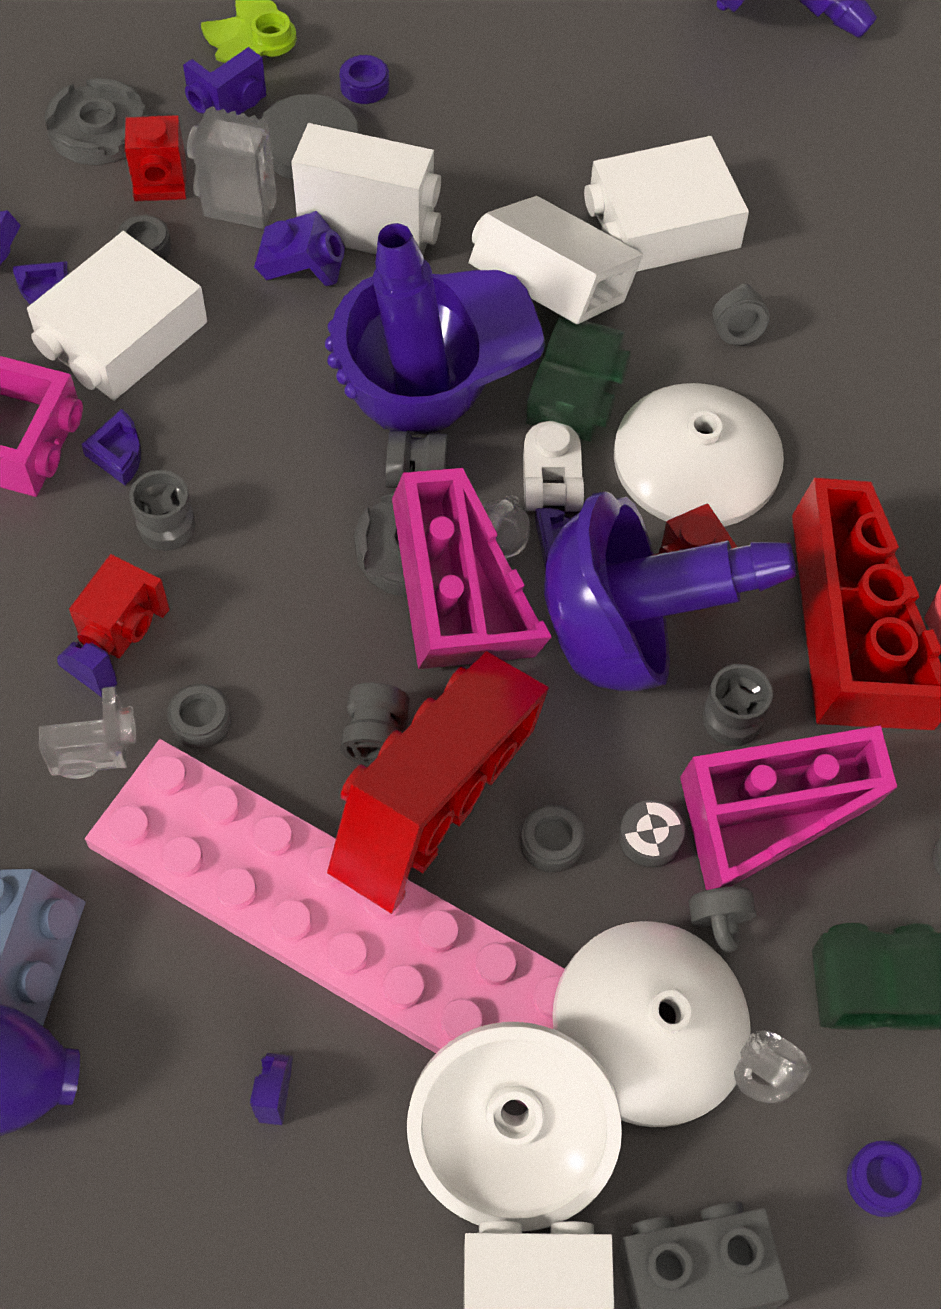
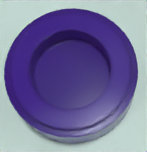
[339,55,390,104]
[847,1141,922,1217]

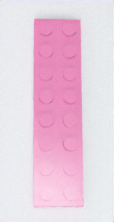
[85,739,565,1108]

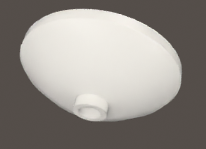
[614,383,784,527]
[553,921,751,1127]
[407,1022,622,1231]

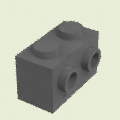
[617,1201,789,1309]

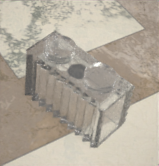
[187,106,277,229]

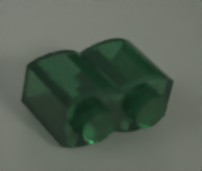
[526,315,631,442]
[812,923,941,1030]

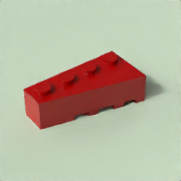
[792,477,941,730]
[327,651,549,914]

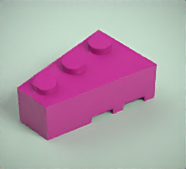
[392,468,552,669]
[680,725,897,890]

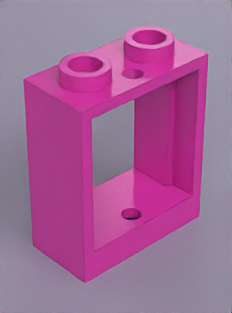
[0,356,83,497]

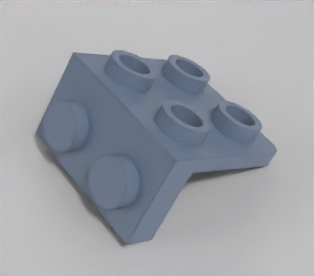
[0,869,86,1026]

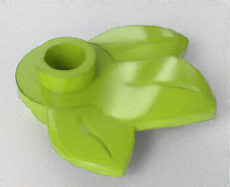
[201,0,297,63]

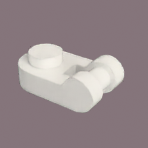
[523,421,584,512]

